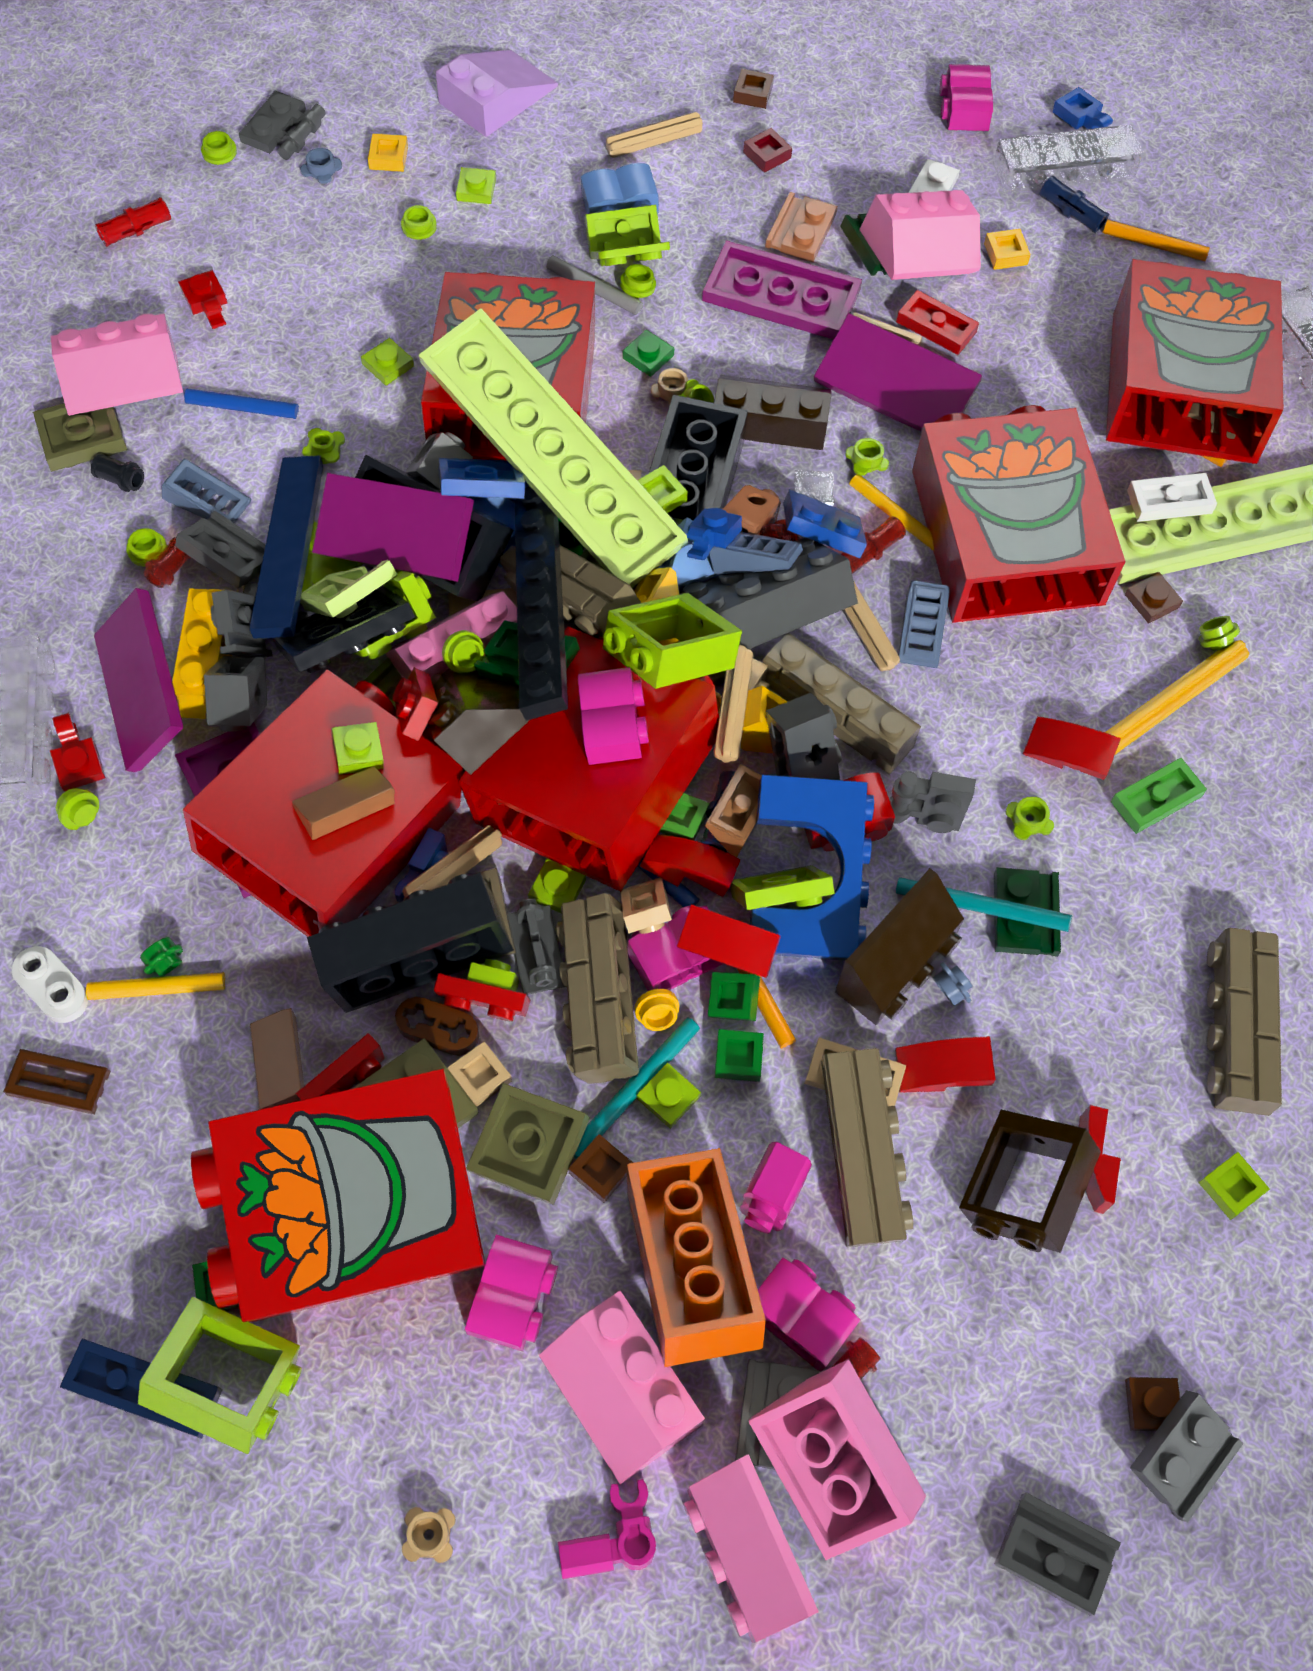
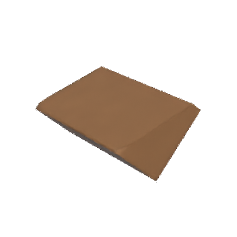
[705,764,761,857]
[292,766,395,840]
[250,1008,304,1110]

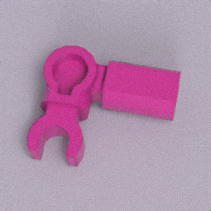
[558,1479,656,1579]

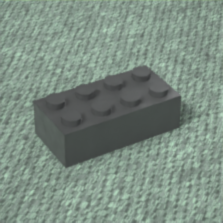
[679,538,858,649]

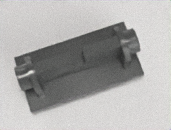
[508,899,565,995]

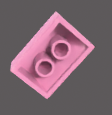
[859,190,981,280]
[51,314,183,416]
[386,591,517,679]
[539,1290,705,1485]
[748,1359,926,1560]
[683,1454,819,1643]

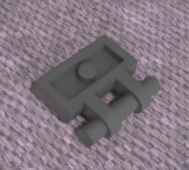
[239,90,326,160]
[889,771,976,833]

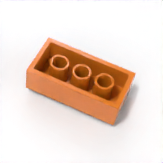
[627,1148,766,1367]

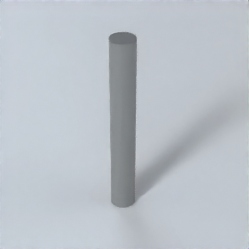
[546,255,643,315]

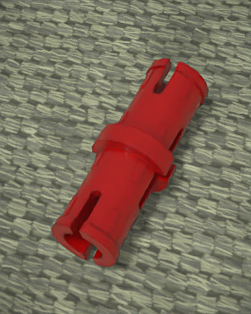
[95,197,172,247]

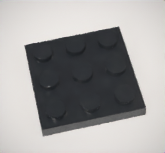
[272,585,415,673]

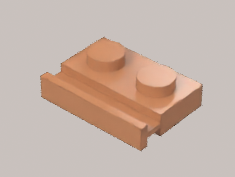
[765,192,838,262]

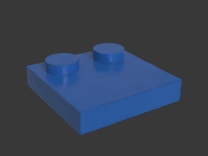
[438,458,525,499]
[783,489,867,558]

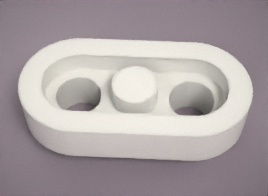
[12,946,88,1023]

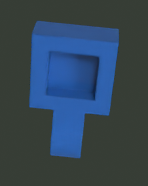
[1053,87,1113,143]
[687,508,742,560]
[394,828,449,902]

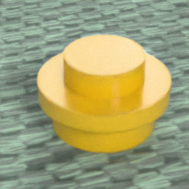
[634,989,679,1031]

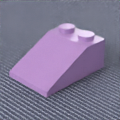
[436,50,558,137]

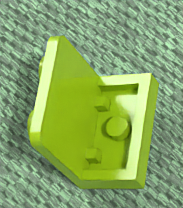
[584,205,670,266]
[354,570,436,659]

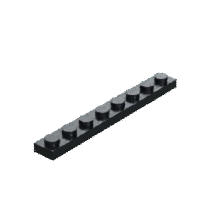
[514,486,568,721]

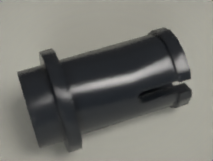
[91,453,144,492]

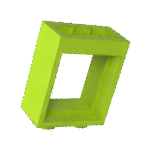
[603,593,742,689]
[138,1296,302,1454]

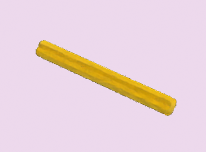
[1105,640,1249,755]

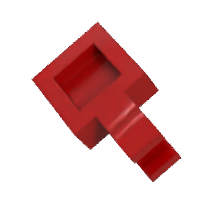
[178,270,228,329]
[50,713,106,792]

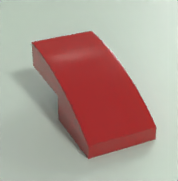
[1023,716,1121,780]
[640,835,741,897]
[677,904,781,978]
[895,1036,996,1093]
[1079,1105,1121,1214]

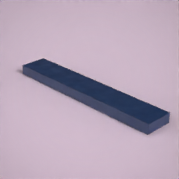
[249,455,323,639]

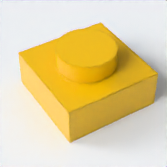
[368,133,408,172]
[984,229,1031,270]

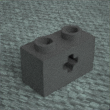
[204,656,267,732]
[766,693,842,780]

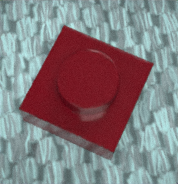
[743,128,792,173]

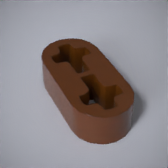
[395,997,479,1056]

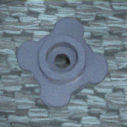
[300,148,342,184]
[933,962,973,1006]

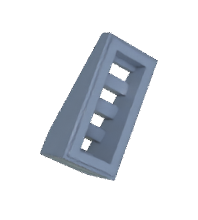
[162,458,251,523]
[709,532,803,574]
[898,580,950,668]

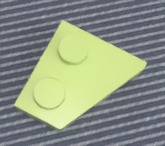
[300,560,398,618]

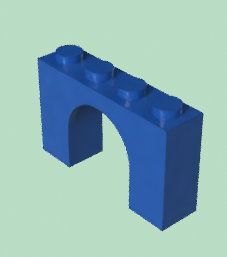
[750,775,874,961]

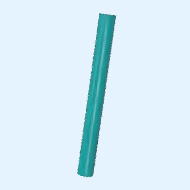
[896,877,1072,932]
[574,1017,700,1159]

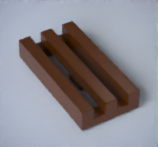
[3,1049,111,1115]

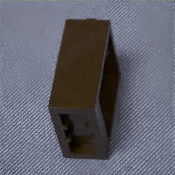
[959,1109,1101,1253]

